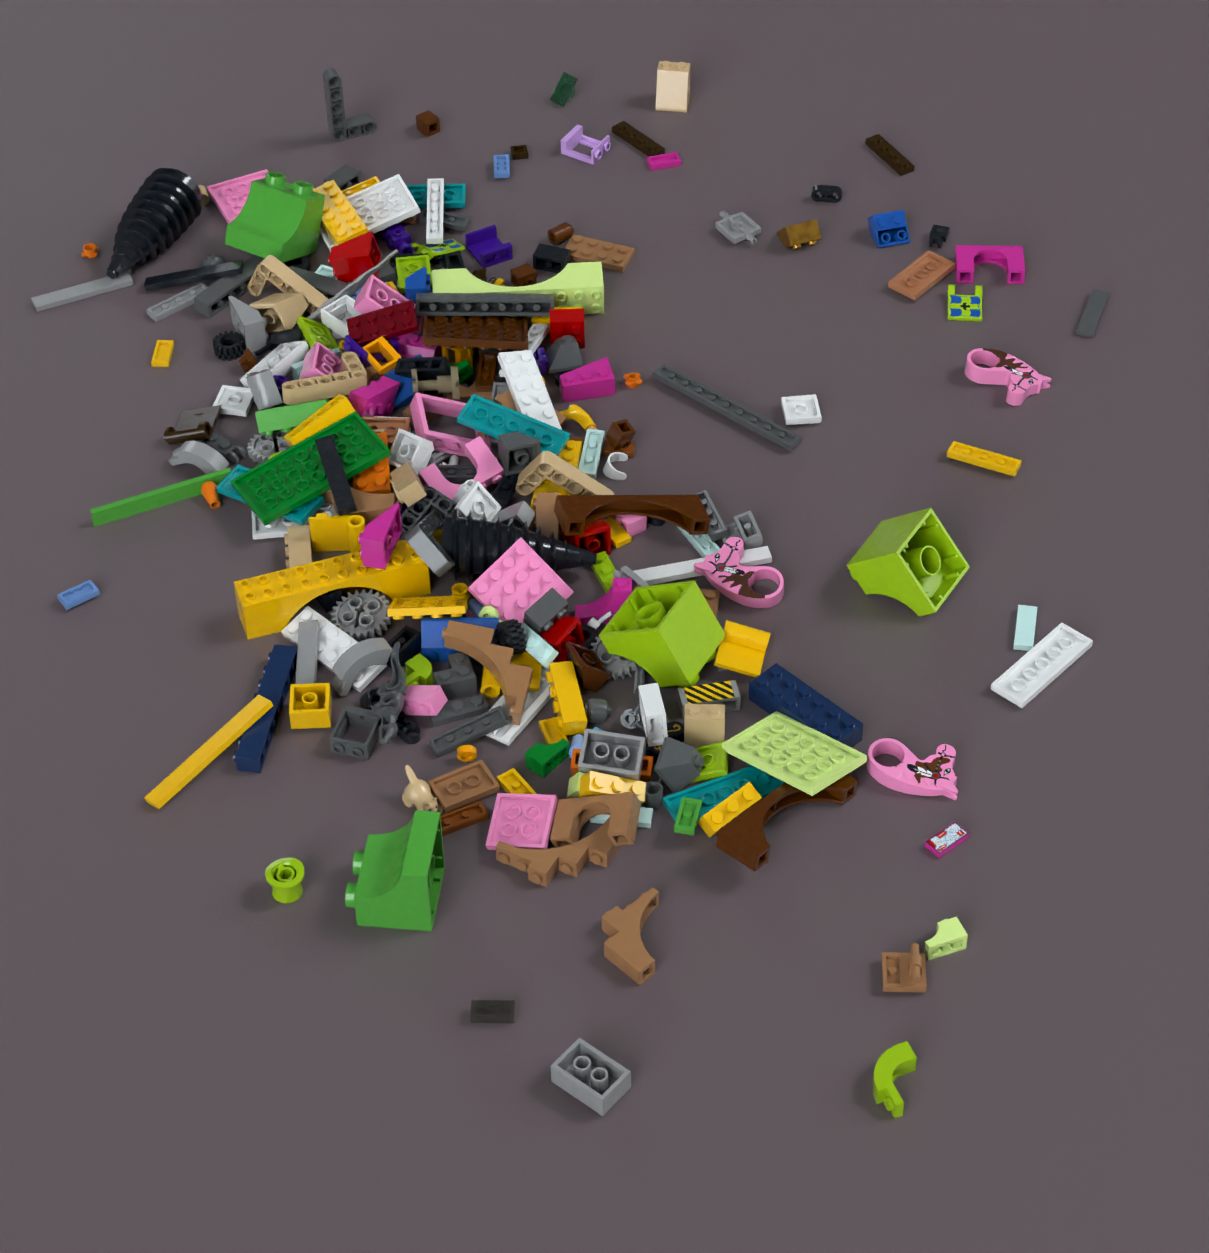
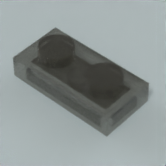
[470,1000,515,1023]

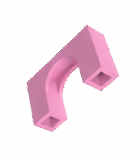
[419,436,504,509]

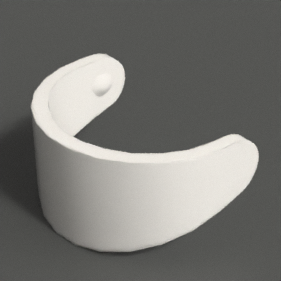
[603,452,628,480]

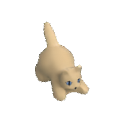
[402,765,444,814]

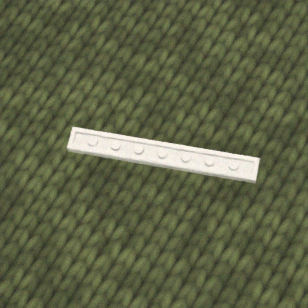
[633,546,772,585]

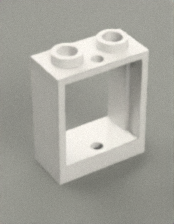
[320,294,362,338]
[638,683,668,747]

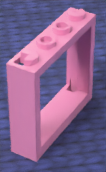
[410,393,492,457]

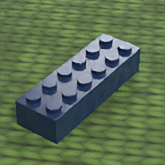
[749,663,863,748]

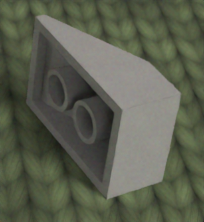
[228,296,269,352]

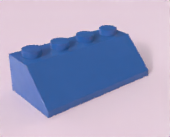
[421,618,499,662]

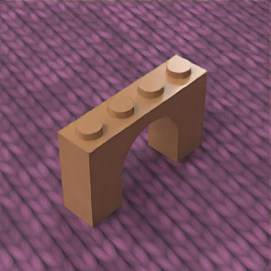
[550,792,641,848]

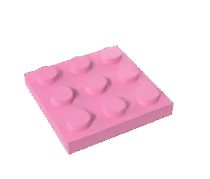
[485,793,558,850]

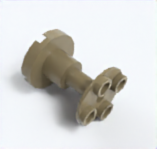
[411,366,460,401]

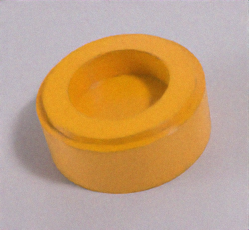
[457,745,477,762]

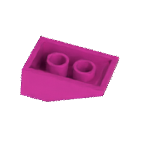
[359,503,402,570]

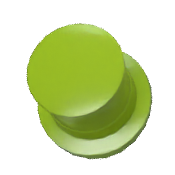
[265,857,305,903]

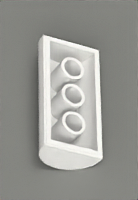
[240,341,309,388]

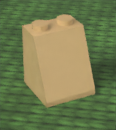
[656,61,690,112]
[249,292,309,333]
[684,704,725,748]

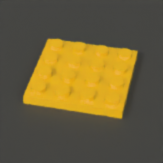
[387,595,470,620]

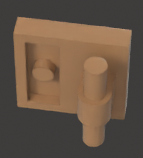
[881,943,927,993]

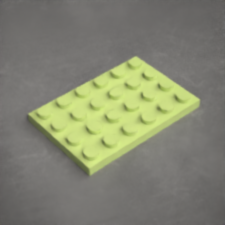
[722,711,867,796]

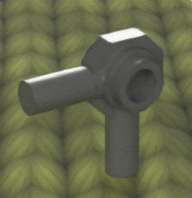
[620,700,645,734]

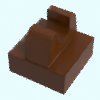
[238,348,258,372]

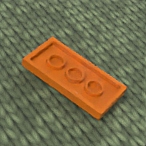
[353,432,391,494]

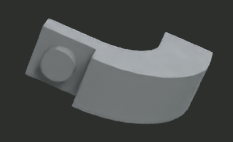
[331,638,393,696]

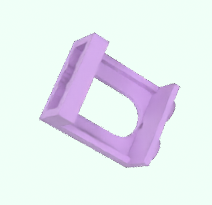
[560,124,611,165]

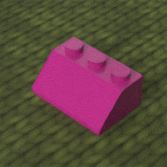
[384,334,442,364]

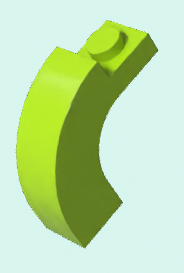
[873,1041,917,1118]

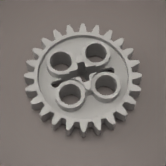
[247,428,294,465]
[331,589,393,642]
[591,637,641,681]

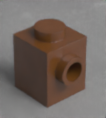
[416,110,440,137]
[510,263,538,287]
[605,419,636,450]

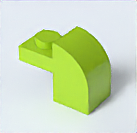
[405,653,433,687]

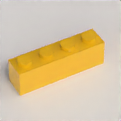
[283,394,355,447]
[545,661,587,735]

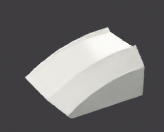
[389,428,434,476]

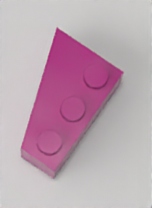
[559,357,615,402]
[348,376,400,416]

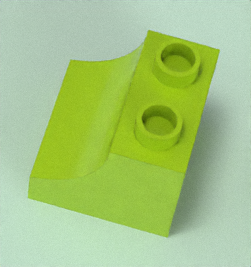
[846,508,970,616]
[599,580,726,688]

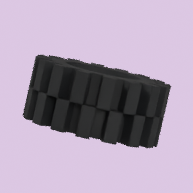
[213,331,245,361]
[495,619,527,655]

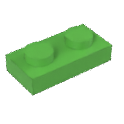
[674,797,702,836]

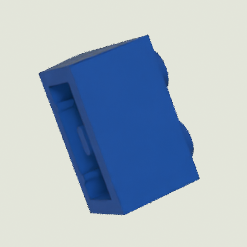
[867,210,910,248]
[405,267,431,304]

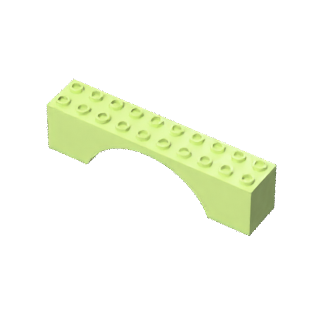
[432,262,604,317]

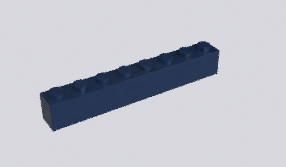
[233,644,297,773]

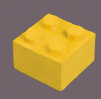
[289,683,332,729]

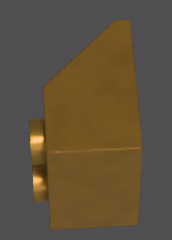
[776,219,821,250]

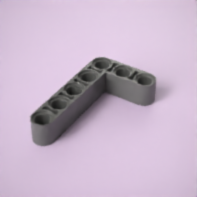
[323,68,377,142]
[398,486,462,541]
[404,510,455,577]

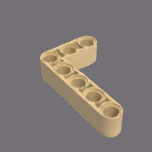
[248,255,329,319]
[282,352,367,405]
[516,451,614,496]

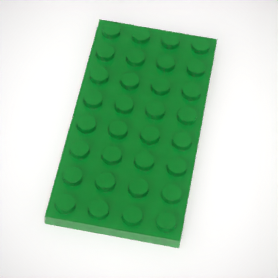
[230,411,392,526]

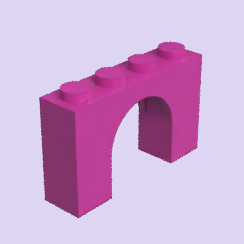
[954,245,1025,284]

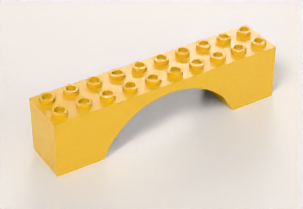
[234,539,431,640]

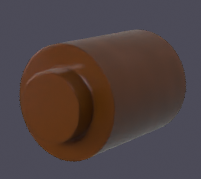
[547,222,574,245]

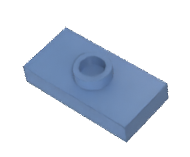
[493,154,510,179]
[57,579,100,610]

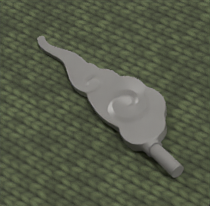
[307,249,399,321]

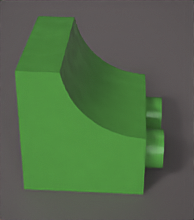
[225,172,325,263]
[345,810,445,931]

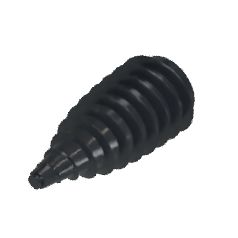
[107,168,202,279]
[441,508,597,582]

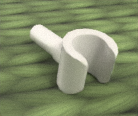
[587,611,613,630]

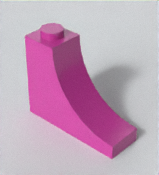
[575,578,632,624]

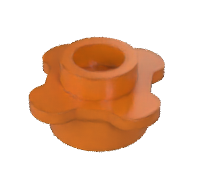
[81,243,100,258]
[623,373,642,388]

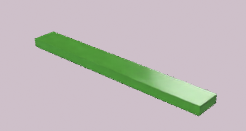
[90,468,231,527]

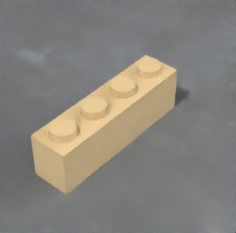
[390,461,427,507]
[284,524,313,569]

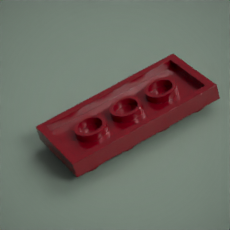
[346,300,419,347]

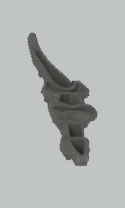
[372,641,407,745]

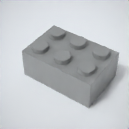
[578,728,646,781]
[551,1038,631,1116]

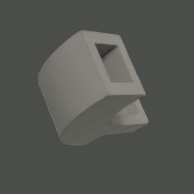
[168,441,229,474]

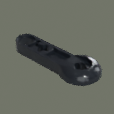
[360,687,421,744]

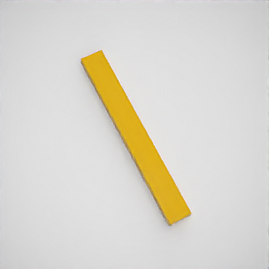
[144,694,273,809]

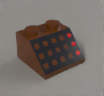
[565,641,611,692]

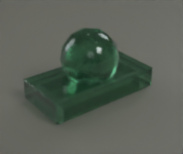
[550,72,578,107]

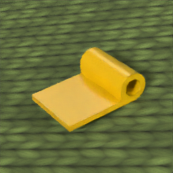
[309,513,365,553]
[714,620,771,678]
[480,650,542,698]

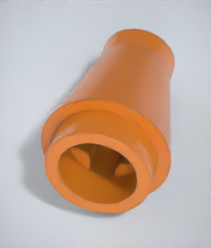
[201,481,221,509]

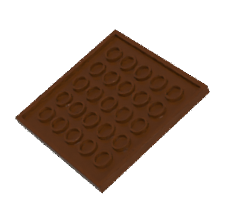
[422,316,528,351]

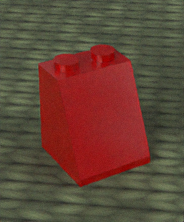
[328,231,381,283]
[560,519,611,555]
[540,616,585,663]

